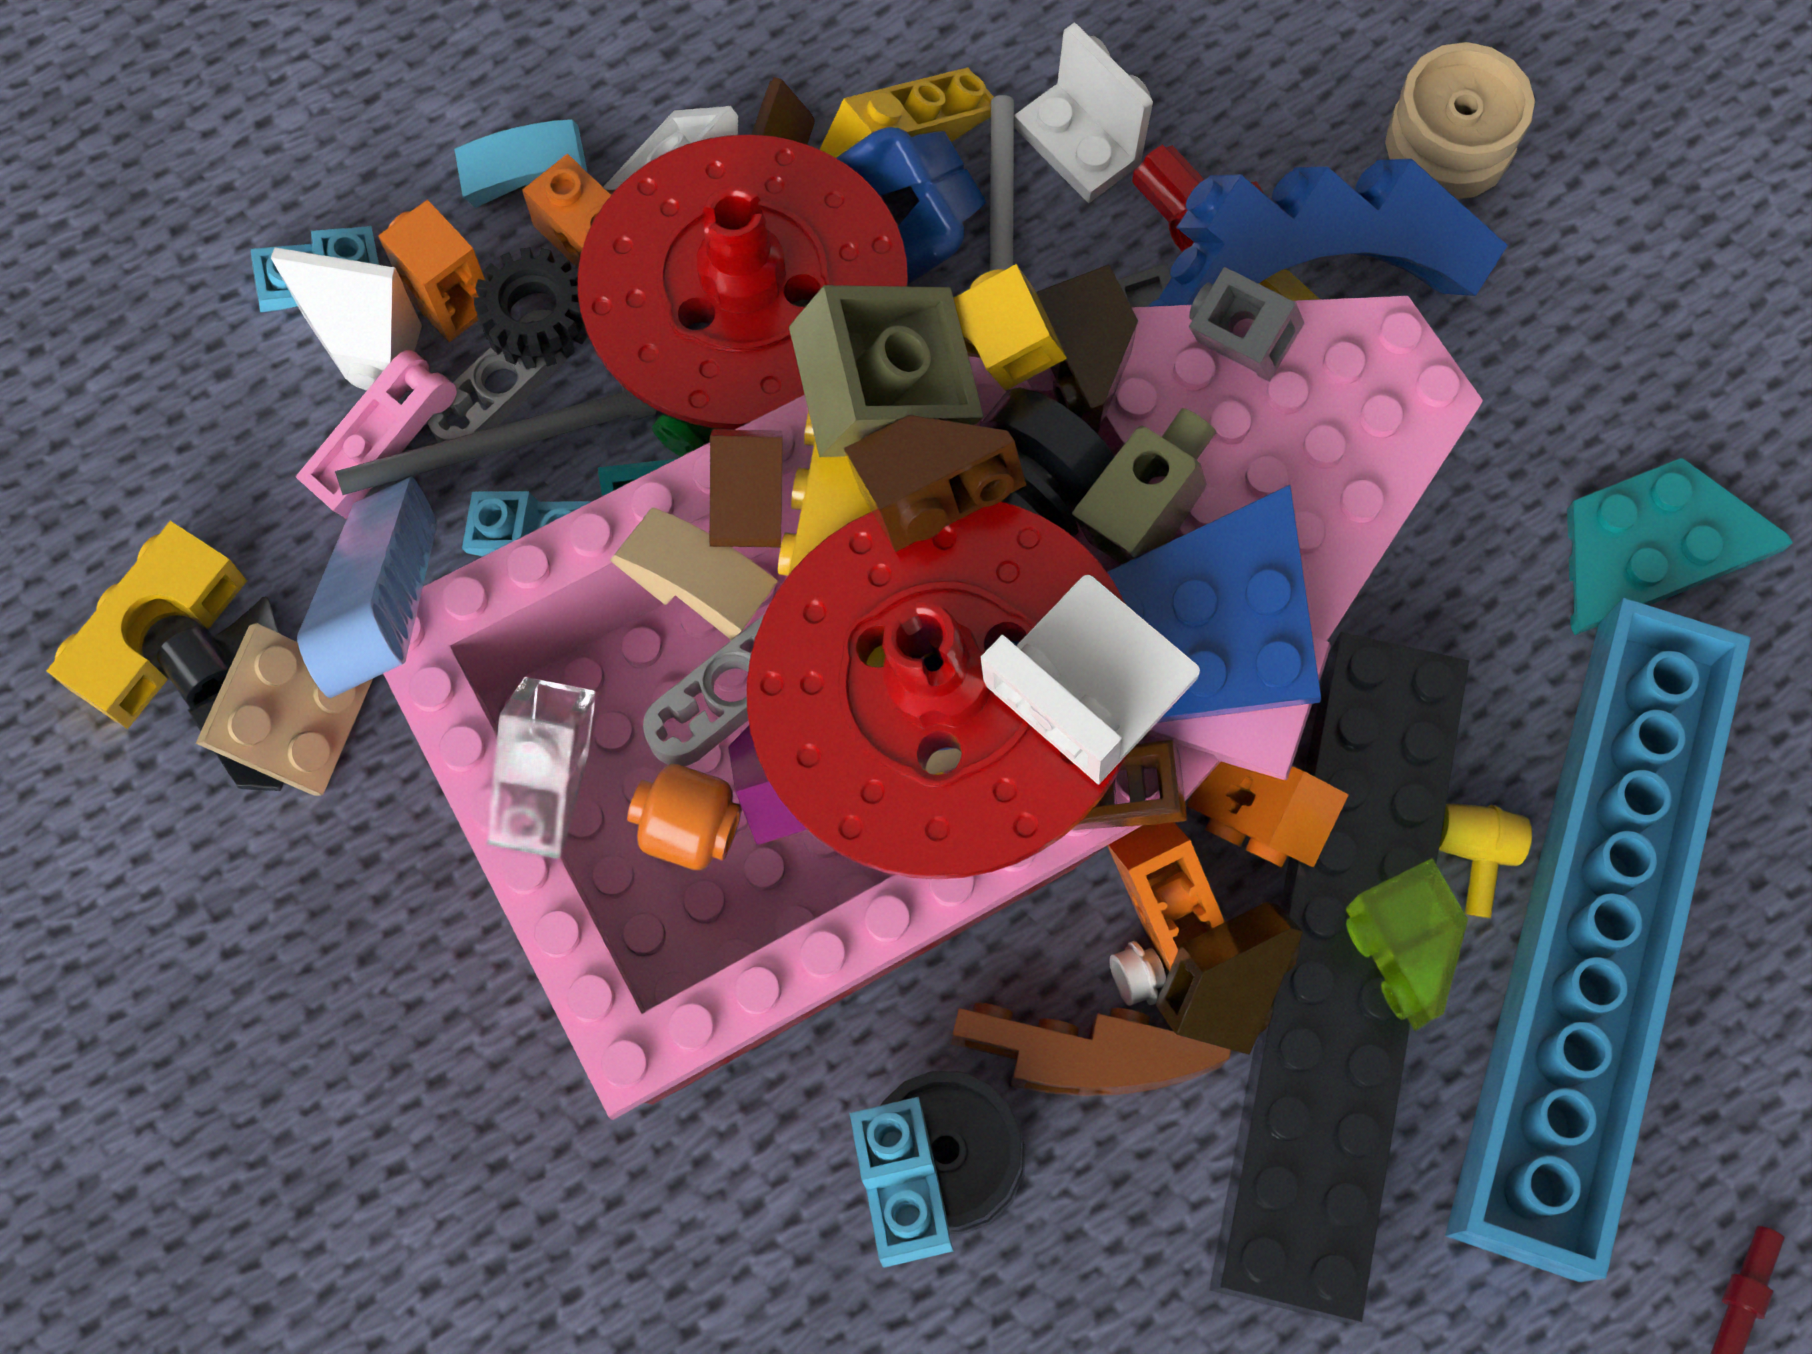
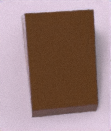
[709,429,783,548]

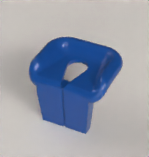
[837,127,987,284]

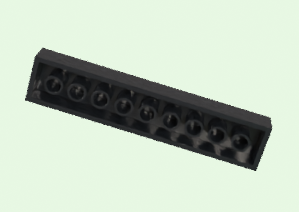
[1209,632,1469,1324]

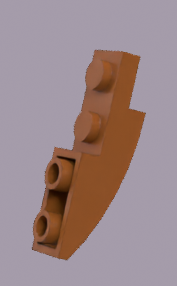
[951,1003,1231,1096]

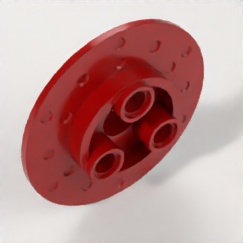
[578,135,908,430]
[747,502,1127,880]

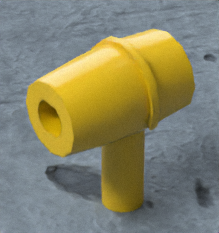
[1439,804,1533,919]

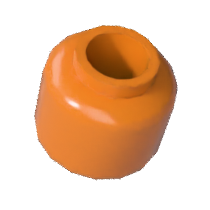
[627,764,742,871]

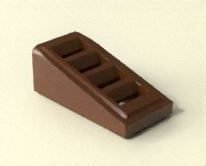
[1072,740,1187,830]

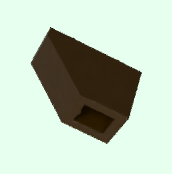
[1036,264,1138,434]
[1155,902,1303,1055]

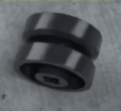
[880,1071,1026,1234]

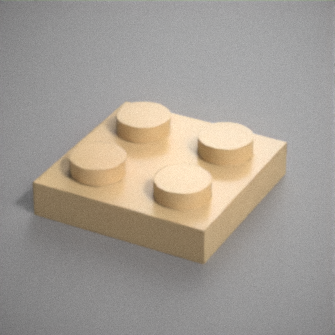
[196,623,373,796]

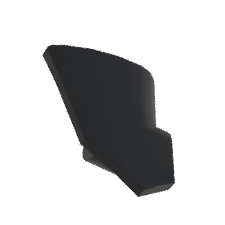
[157,597,284,791]

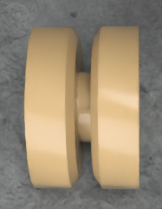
[1385,42,1535,199]

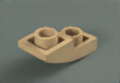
[610,507,778,640]

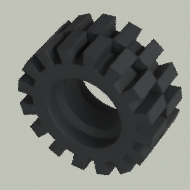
[474,247,587,368]

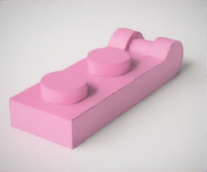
[295,350,457,519]

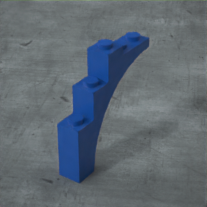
[1147,159,1508,307]

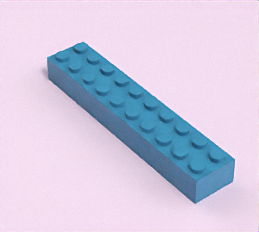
[1445,598,1751,1282]

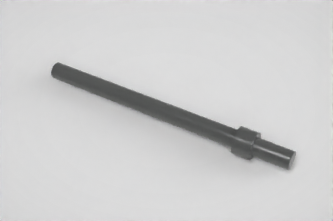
[335,386,656,495]

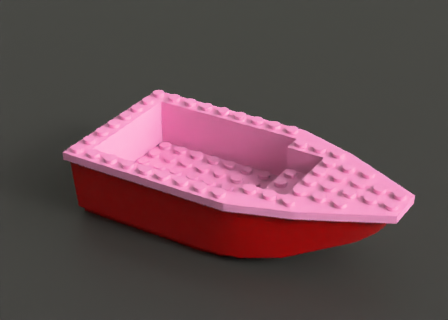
[383,296,1483,1120]

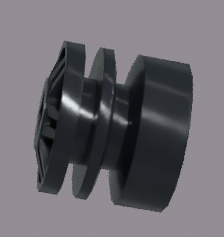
[980,387,1115,538]

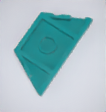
[1567,458,1793,636]

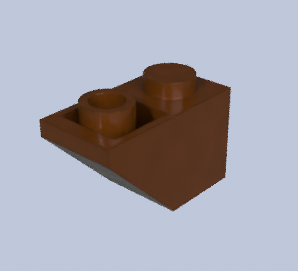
[843,415,1026,552]

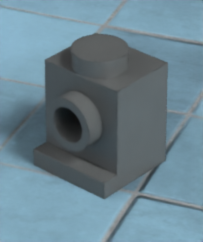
[1189,267,1305,382]

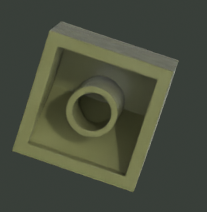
[789,285,984,457]

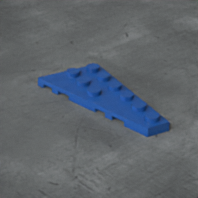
[924,485,1321,751]

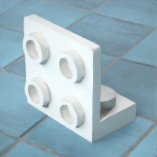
[1014,23,1153,203]
[981,575,1200,785]

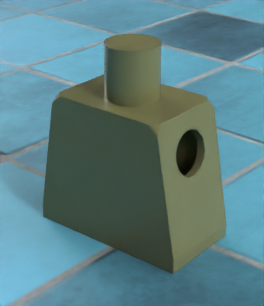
[1072,408,1216,565]

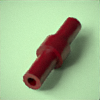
[1710,1226,1785,1354]

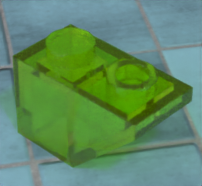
[1346,858,1468,1031]

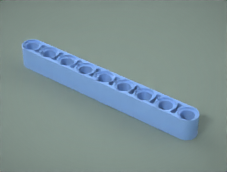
[297,476,437,698]

